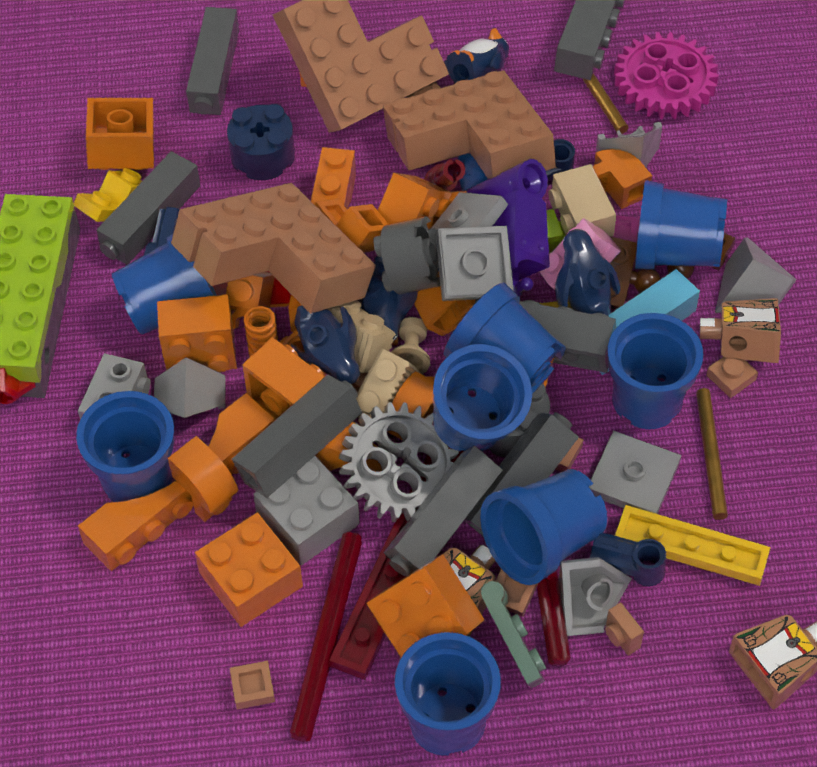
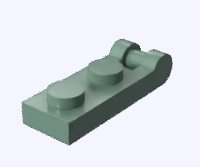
[481,581,547,689]

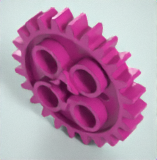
[614,32,719,119]

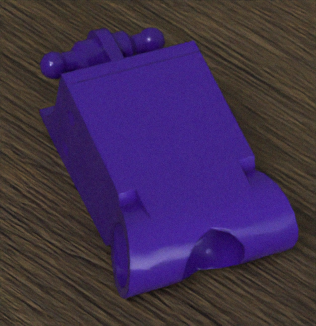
[466,159,550,297]

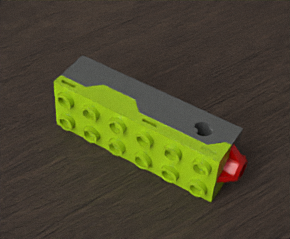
[0,194,81,404]

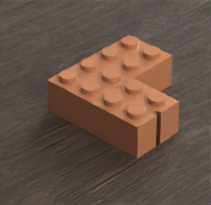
[272,0,449,133]
[383,70,556,179]
[171,183,376,314]

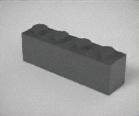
[554,0,625,80]
[475,299,617,373]

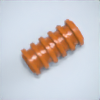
[244,306,278,357]

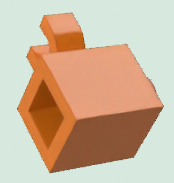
[226,272,275,329]

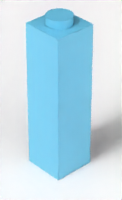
[600,269,700,375]

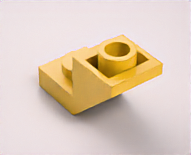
[74,168,142,222]

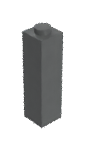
[186,7,239,115]
[96,151,201,265]
[232,375,362,498]
[464,412,579,537]
[383,445,502,576]

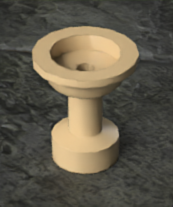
[391,317,430,374]

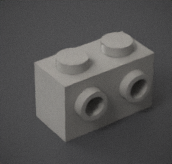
[78,353,151,419]

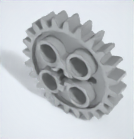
[339,402,459,522]

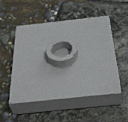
[431,192,508,230]
[435,226,514,301]
[589,430,682,514]

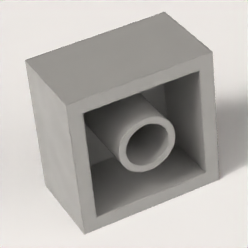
[253,456,360,566]

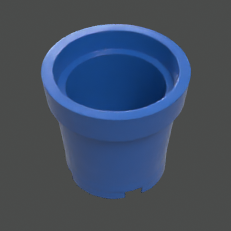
[635,180,728,269]
[112,233,217,334]
[444,282,566,394]
[608,313,703,429]
[432,344,532,452]
[76,391,174,502]
[480,469,607,585]
[395,632,501,756]

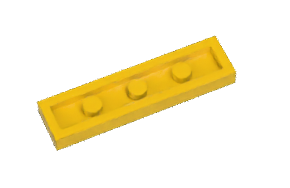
[615,505,771,586]

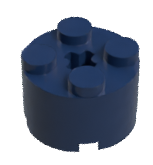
[227,104,295,180]

